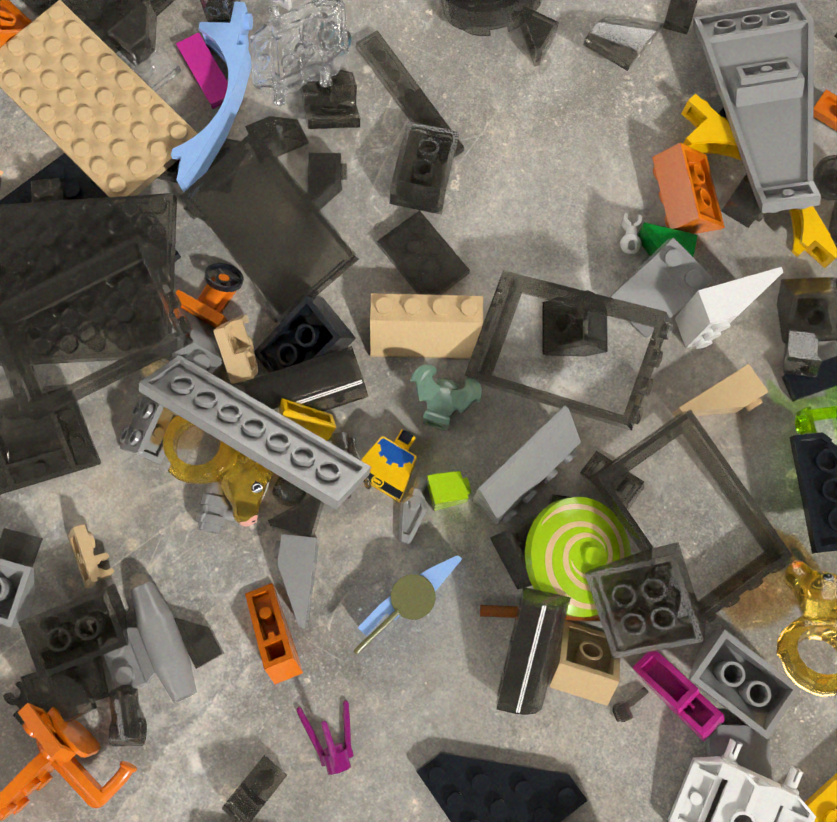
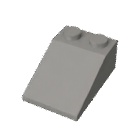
[607,238,714,338]

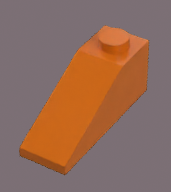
[245,583,303,684]

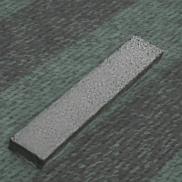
[356,30,464,165]

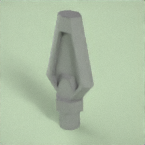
[398,477,428,544]

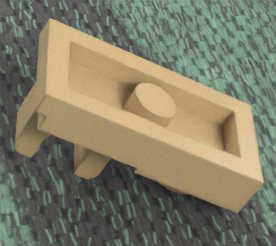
[67,524,114,589]

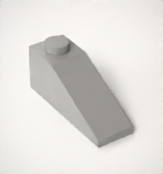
[274,534,319,628]

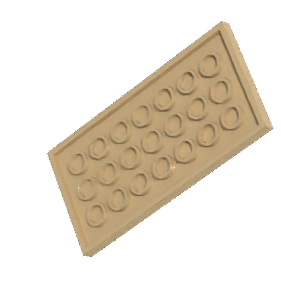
[0,0,198,209]

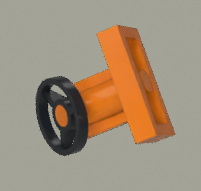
[172,263,244,328]

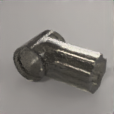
[108,685,147,747]

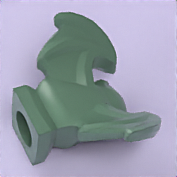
[411,364,482,431]

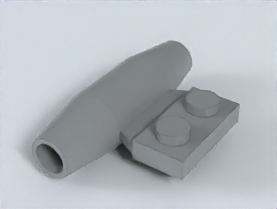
[98,582,197,703]

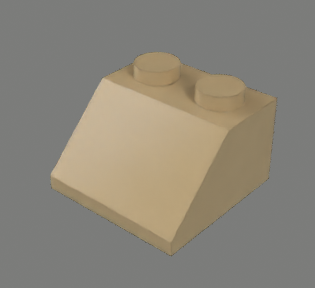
[549,620,621,706]

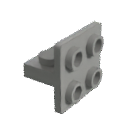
[120,397,182,464]

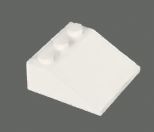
[675,267,783,349]

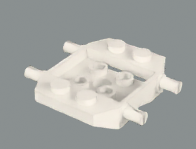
[668,738,816,822]

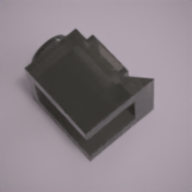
[783,330,822,377]

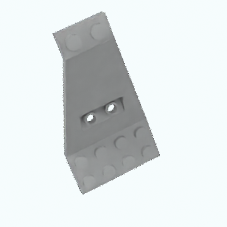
[693,0,821,213]

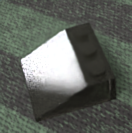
[585,542,706,659]

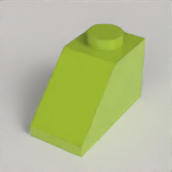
[427,471,472,511]

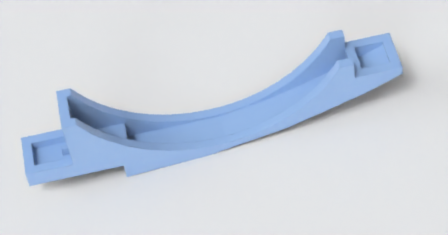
[171,2,253,195]

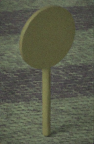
[354,574,436,654]

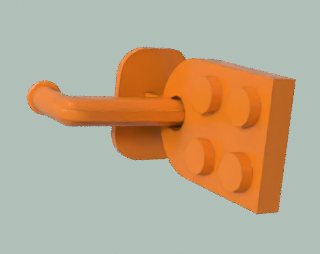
[0,707,137,821]

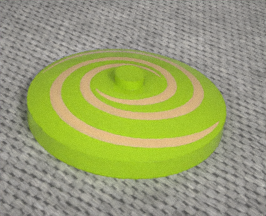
[525,497,632,617]

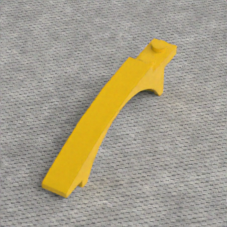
[681,94,837,268]

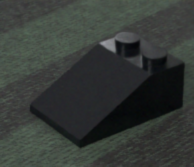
[254,295,356,394]

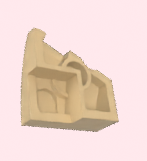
[213,314,259,384]

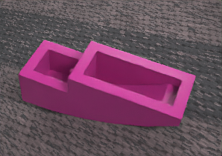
[632,647,725,742]

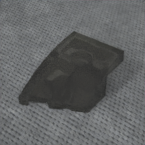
[583,16,663,71]
[298,62,361,129]

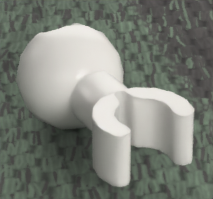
[620,213,642,254]

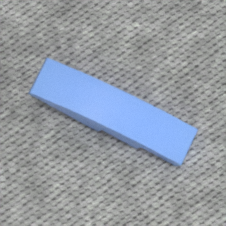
[358,555,462,636]

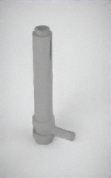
[196,381,257,534]

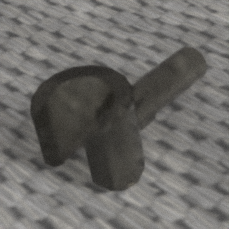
[612,687,649,722]

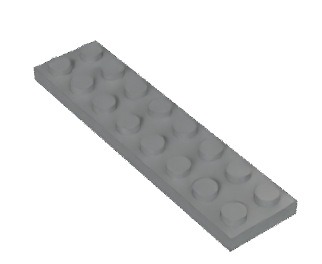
[139,355,371,510]

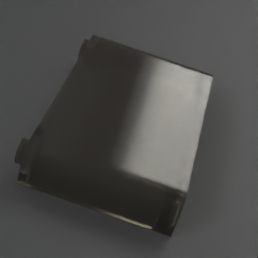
[180,131,359,323]

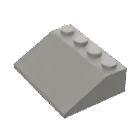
[472,406,581,525]

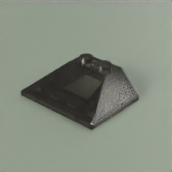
[0,384,101,495]

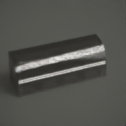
[243,346,369,412]
[496,587,571,715]

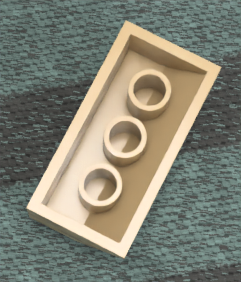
[370,293,483,359]

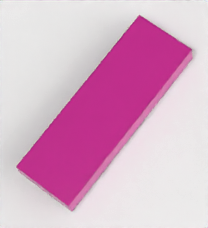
[176,32,228,109]

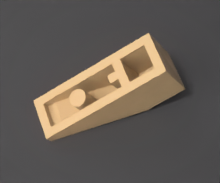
[672,364,769,418]

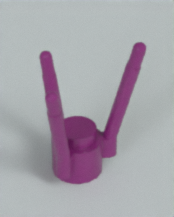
[296,701,354,775]

